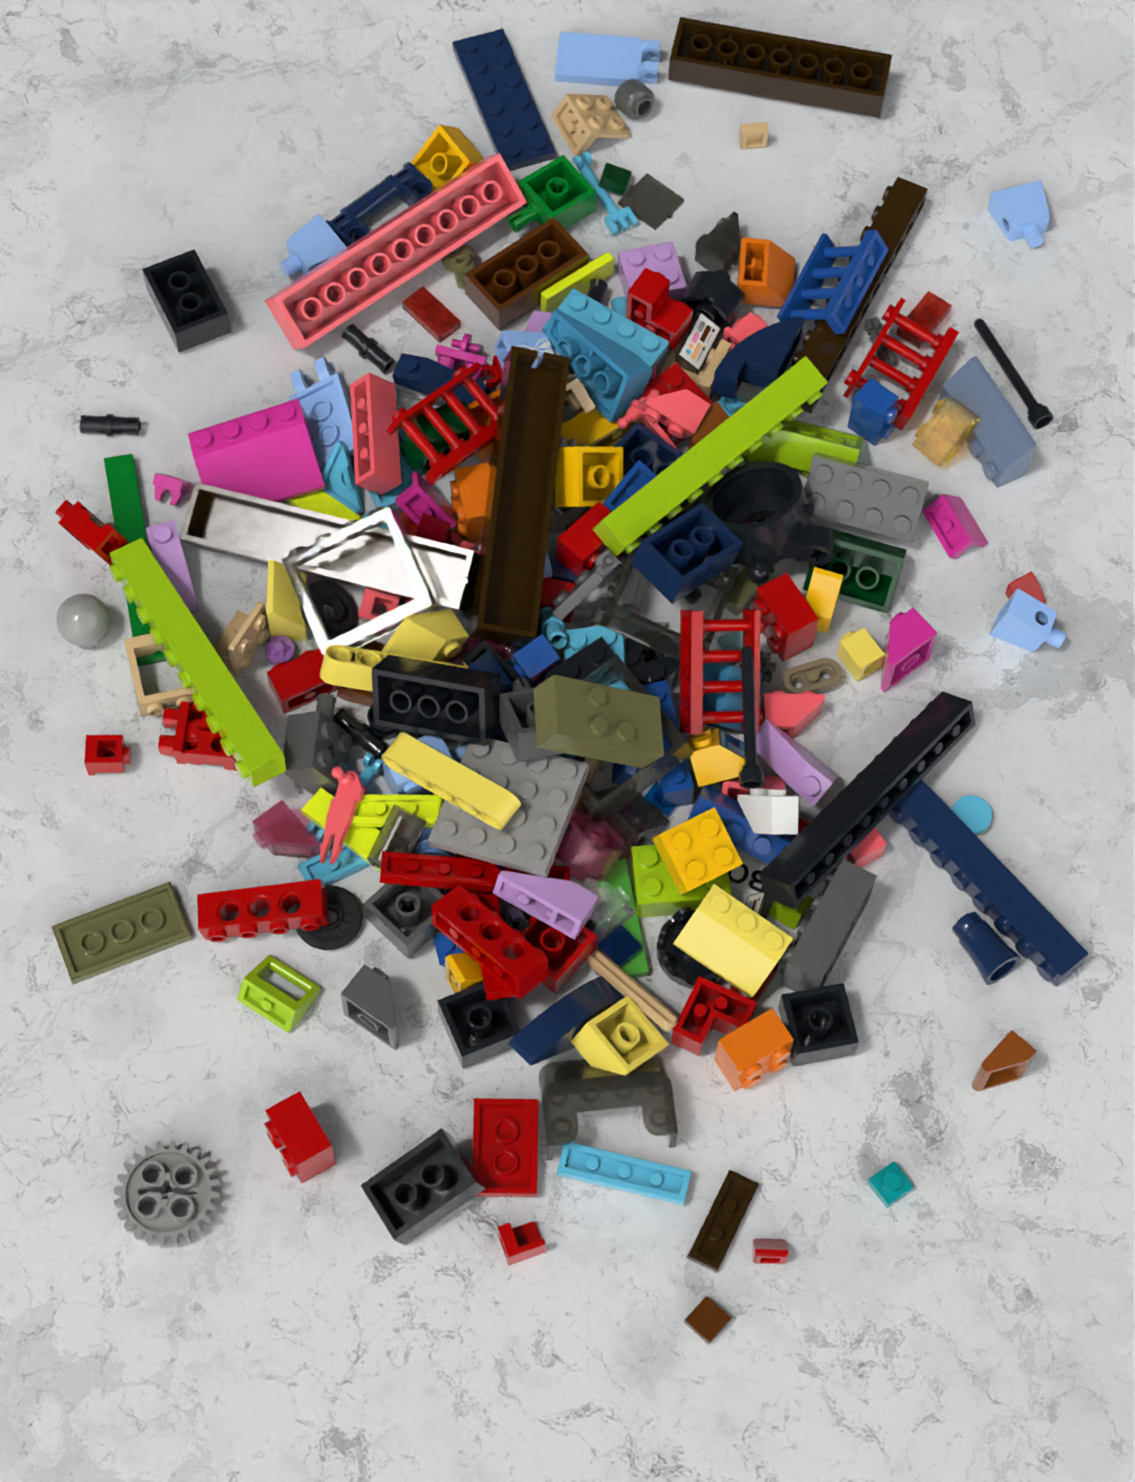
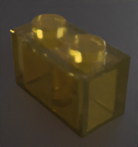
[912,398,981,466]

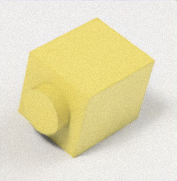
[837,628,885,682]

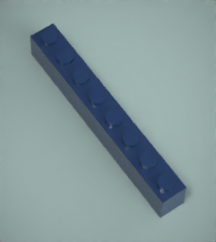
[889,780,1089,987]

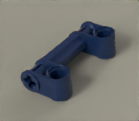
[325,162,433,247]

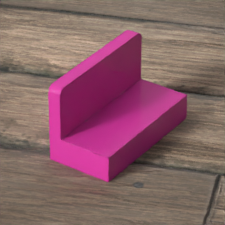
[395,471,457,529]
[922,494,988,559]

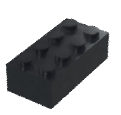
[372,655,501,746]

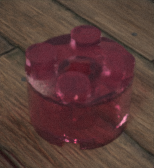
[555,811,625,881]

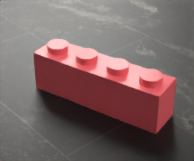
[350,373,401,495]

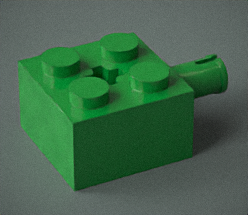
[507,155,596,233]

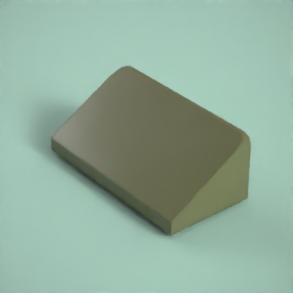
[715,567,777,616]

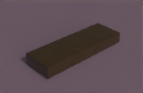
[687,1170,759,1273]

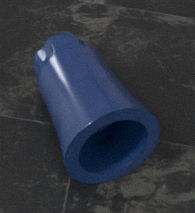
[952,911,1021,985]

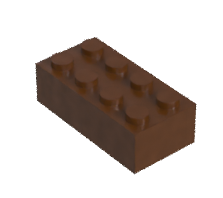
[465,217,588,331]

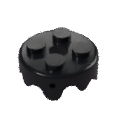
[656,907,722,988]

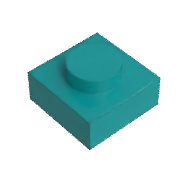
[867,1161,914,1208]

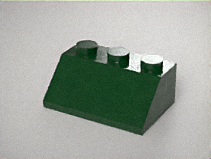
[803,528,907,613]

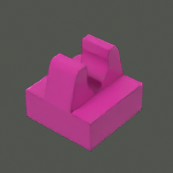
[152,473,191,505]

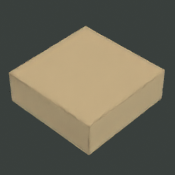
[738,122,769,149]

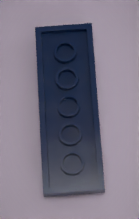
[452,29,555,171]

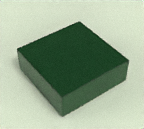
[598,162,632,196]

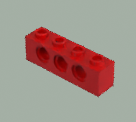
[197,879,329,942]
[432,884,548,999]

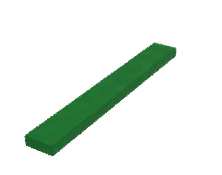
[104,454,166,666]

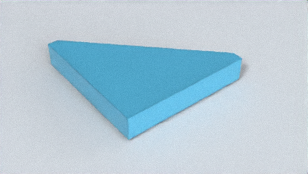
[322,440,364,515]

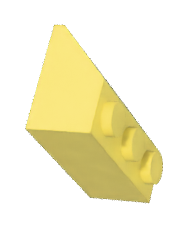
[673,884,793,998]

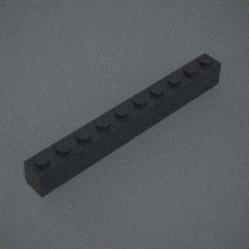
[759,691,975,909]

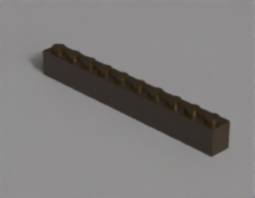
[791,177,928,414]

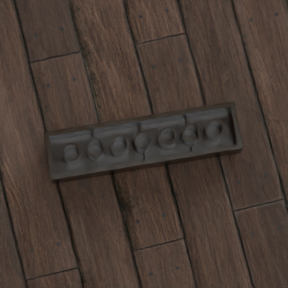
[668,17,892,118]

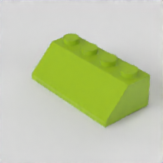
[741,418,865,476]

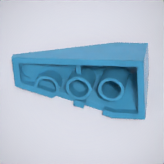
[545,309,653,423]

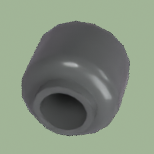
[614,79,654,120]

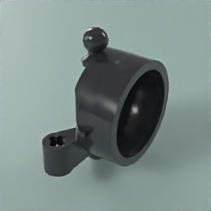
[704,461,834,585]

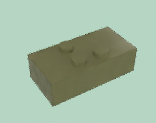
[533,675,664,768]

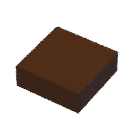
[684,1296,731,1345]

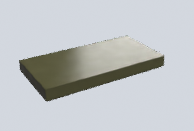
[51,882,192,985]

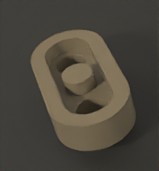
[782,658,841,694]

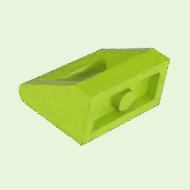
[237,954,322,1033]

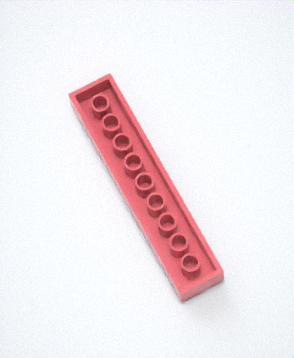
[264,153,527,349]

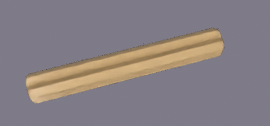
[587,949,678,1031]

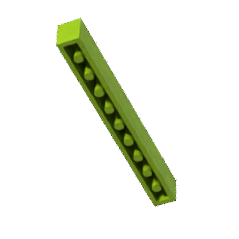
[593,356,828,556]
[109,538,287,788]

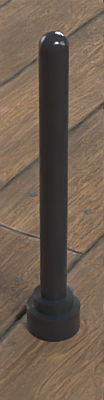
[974,319,1054,430]
[739,646,764,789]

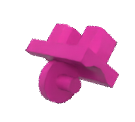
[435,333,489,381]

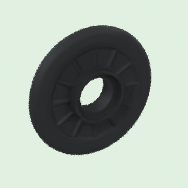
[300,580,358,642]
[295,885,363,950]

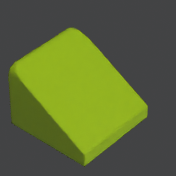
[769,896,814,929]

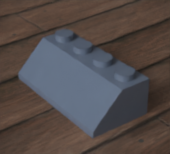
[938,356,1037,488]

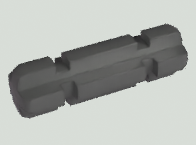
[865,317,897,367]

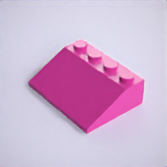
[188,399,326,503]

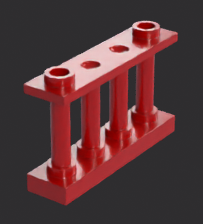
[843,298,959,431]
[386,362,498,485]
[680,609,764,735]

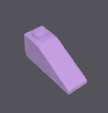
[145,520,200,614]
[756,718,838,806]
[493,871,599,940]

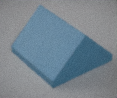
[702,663,762,732]

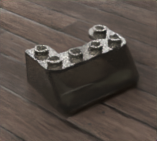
[538,1054,678,1160]

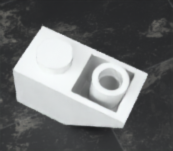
[737,788,799,834]

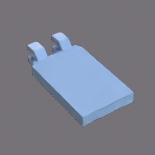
[555,32,661,86]
[289,356,354,471]

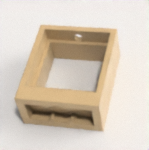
[124,634,194,716]

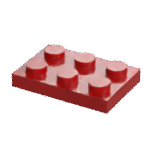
[472,1098,539,1197]

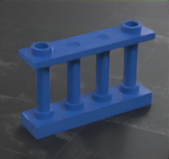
[777,230,889,334]

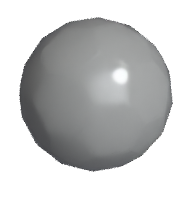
[57,593,110,647]

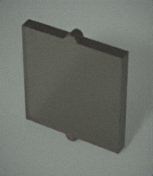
[618,173,684,230]

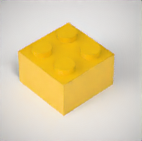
[555,446,623,507]
[652,807,743,895]

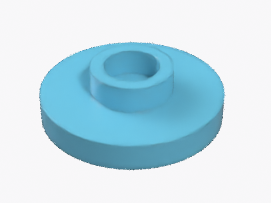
[952,795,992,835]

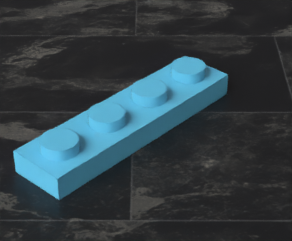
[557,1141,691,1206]

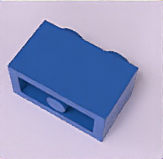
[847,378,899,446]
[512,634,561,688]

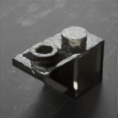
[695,211,740,273]

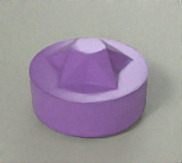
[265,636,295,666]

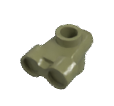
[442,245,476,289]

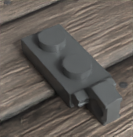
[552,548,620,620]

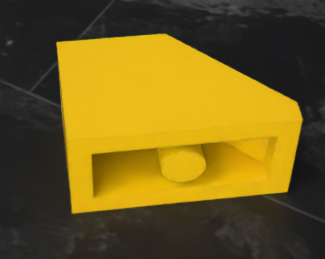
[806,567,843,633]
[445,952,482,993]

